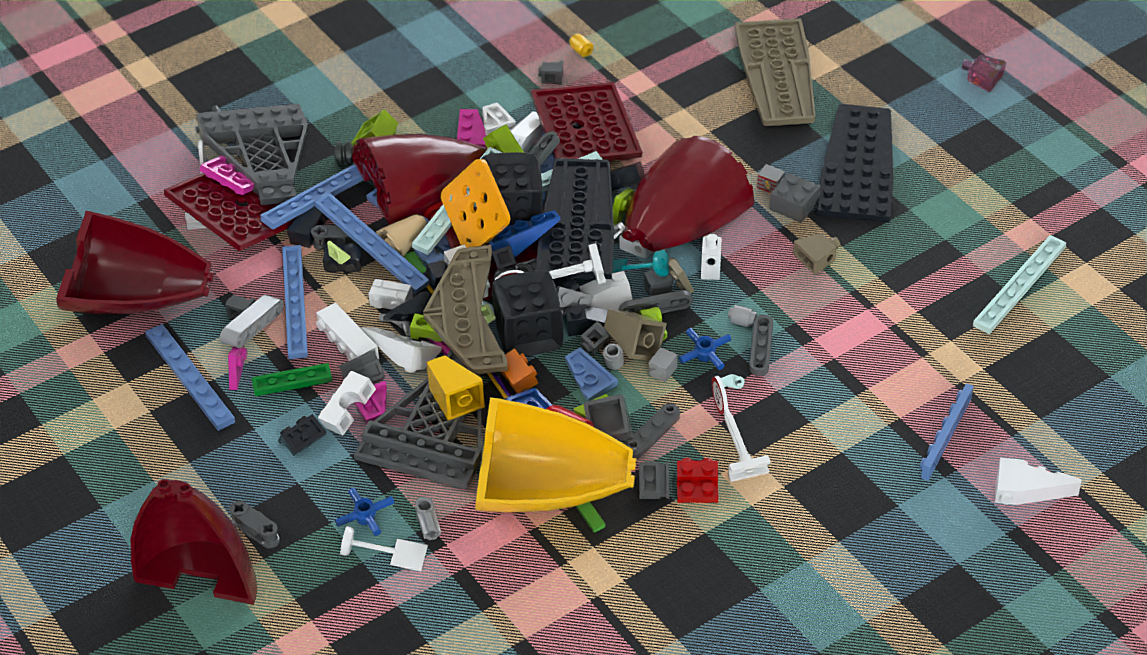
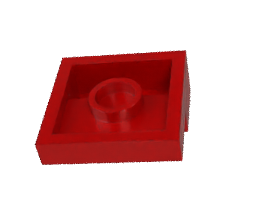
[677,458,719,503]

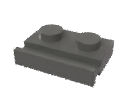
[338,350,385,382]
[639,462,669,499]

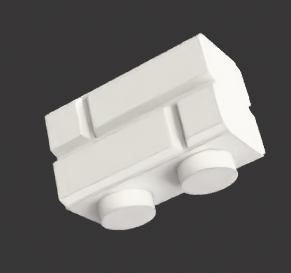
[369,279,413,310]

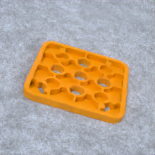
[441,159,510,248]

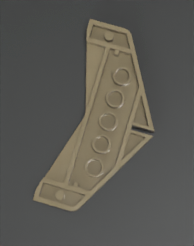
[423,245,508,374]

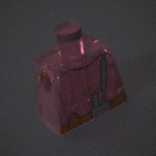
[962,55,1006,92]

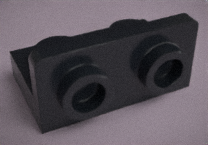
[278,414,327,456]

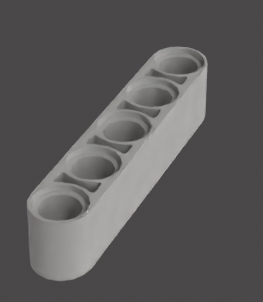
[220,295,284,348]

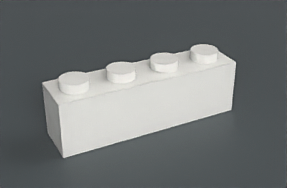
[316,302,379,361]

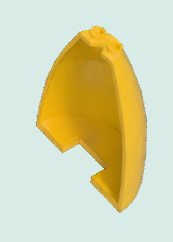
[475,398,636,513]

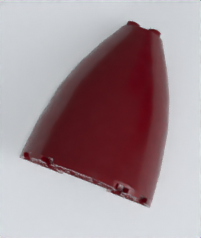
[352,134,488,225]
[622,136,754,252]
[56,211,214,314]
[130,479,257,605]

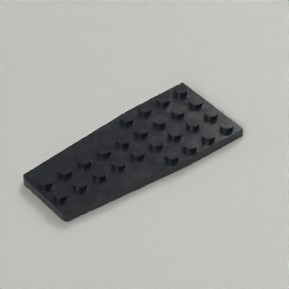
[817,104,894,222]
[536,158,614,279]

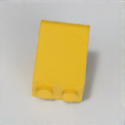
[427,355,484,421]

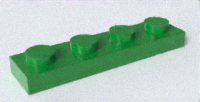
[251,363,332,396]

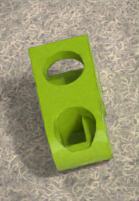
[410,314,443,342]

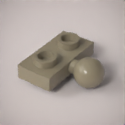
[668,258,694,294]

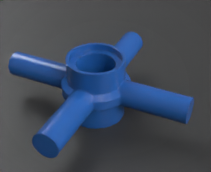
[679,328,731,370]
[335,488,395,536]

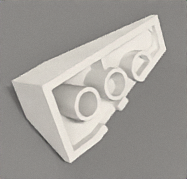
[510,112,543,153]
[561,271,632,315]
[361,327,442,373]
[995,458,1081,505]

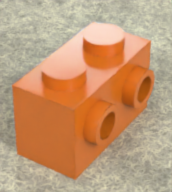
[500,348,538,394]

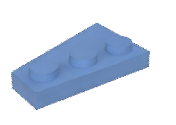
[565,347,618,402]

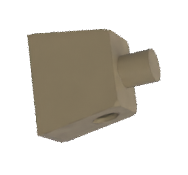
[793,233,840,275]

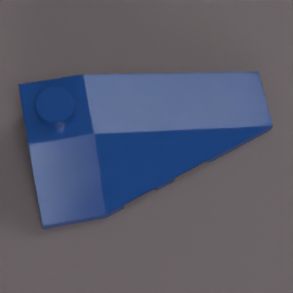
[487,210,561,260]

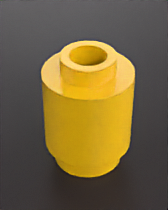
[569,34,593,57]

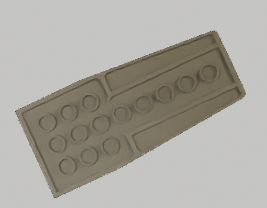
[735,18,815,126]

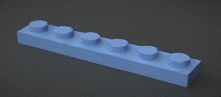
[919,383,974,481]

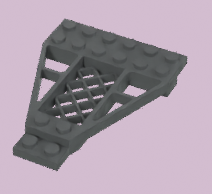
[196,104,308,205]
[354,349,482,490]

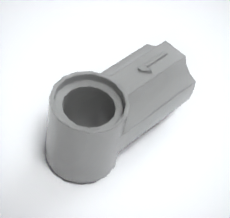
[415,497,441,540]

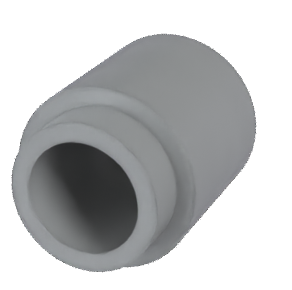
[728,305,757,328]
[603,344,624,370]

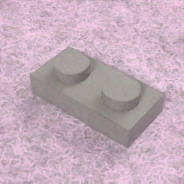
[556,286,594,308]

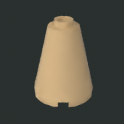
[376,214,427,257]

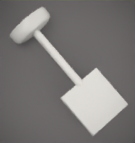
[340,526,428,571]

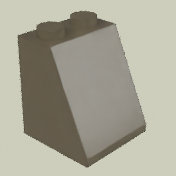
[604,309,667,360]

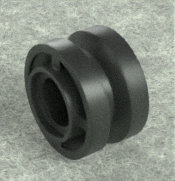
[335,140,353,166]

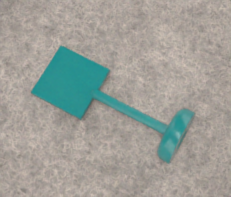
[612,250,670,277]

